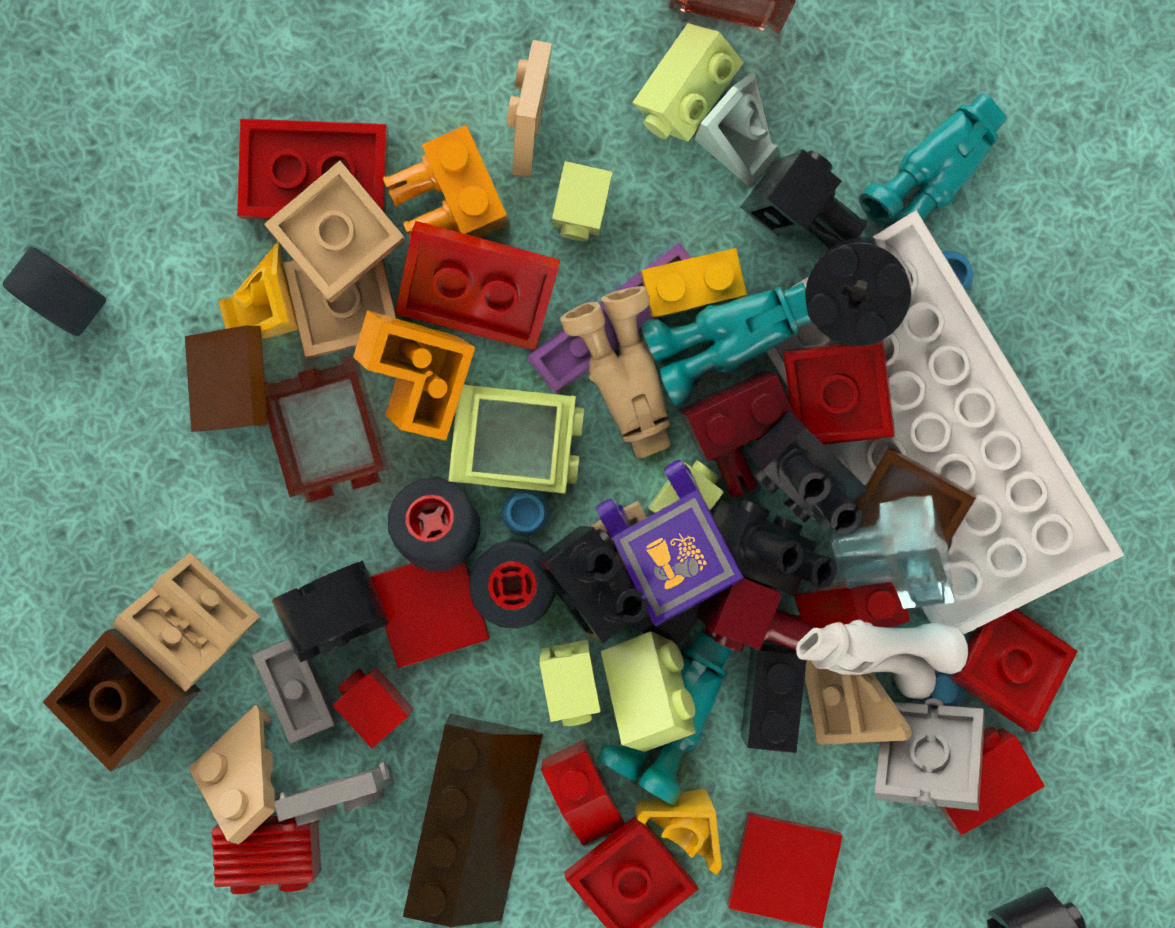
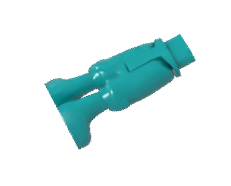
[859,93,1007,231]
[641,283,812,406]
[597,631,732,806]

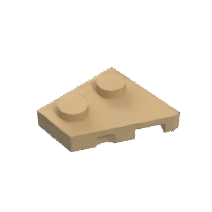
[507,40,552,178]
[805,660,912,745]
[188,705,275,844]

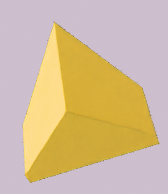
[218,241,299,339]
[635,788,722,875]

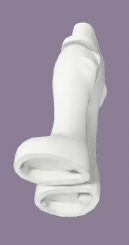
[796,620,968,699]

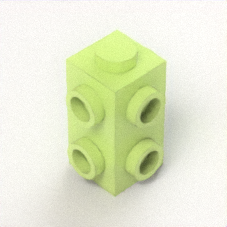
[632,23,744,142]

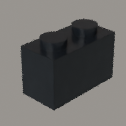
[741,644,806,753]

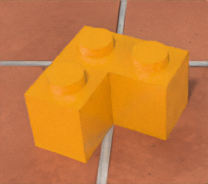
[353,310,475,441]

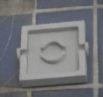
[875,698,985,810]
[274,761,395,826]

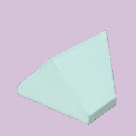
[694,71,781,187]

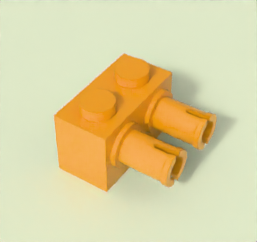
[383,125,510,238]

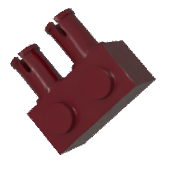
[679,370,795,498]
[696,575,816,652]

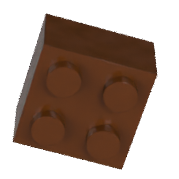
[43,628,201,772]

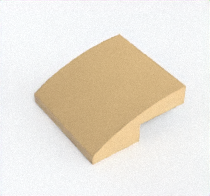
[112,553,260,692]

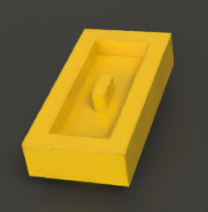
[640,248,747,318]

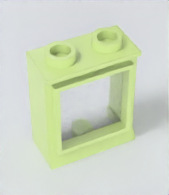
[448,385,584,494]

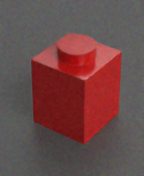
[333,666,413,749]

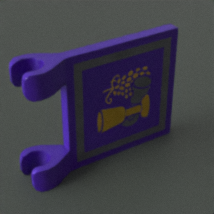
[596,460,745,626]

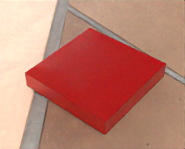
[783,340,895,445]
[371,560,490,669]
[949,609,1078,733]
[727,812,843,928]
[564,815,699,928]

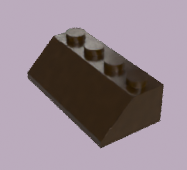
[403,713,543,927]

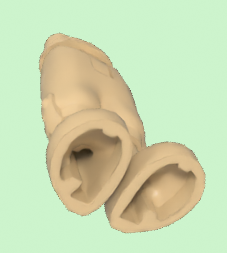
[560,286,671,458]

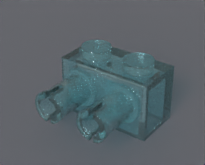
[831,495,955,609]

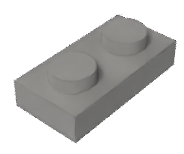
[252,639,338,744]

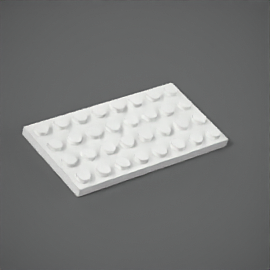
[767,210,1124,635]

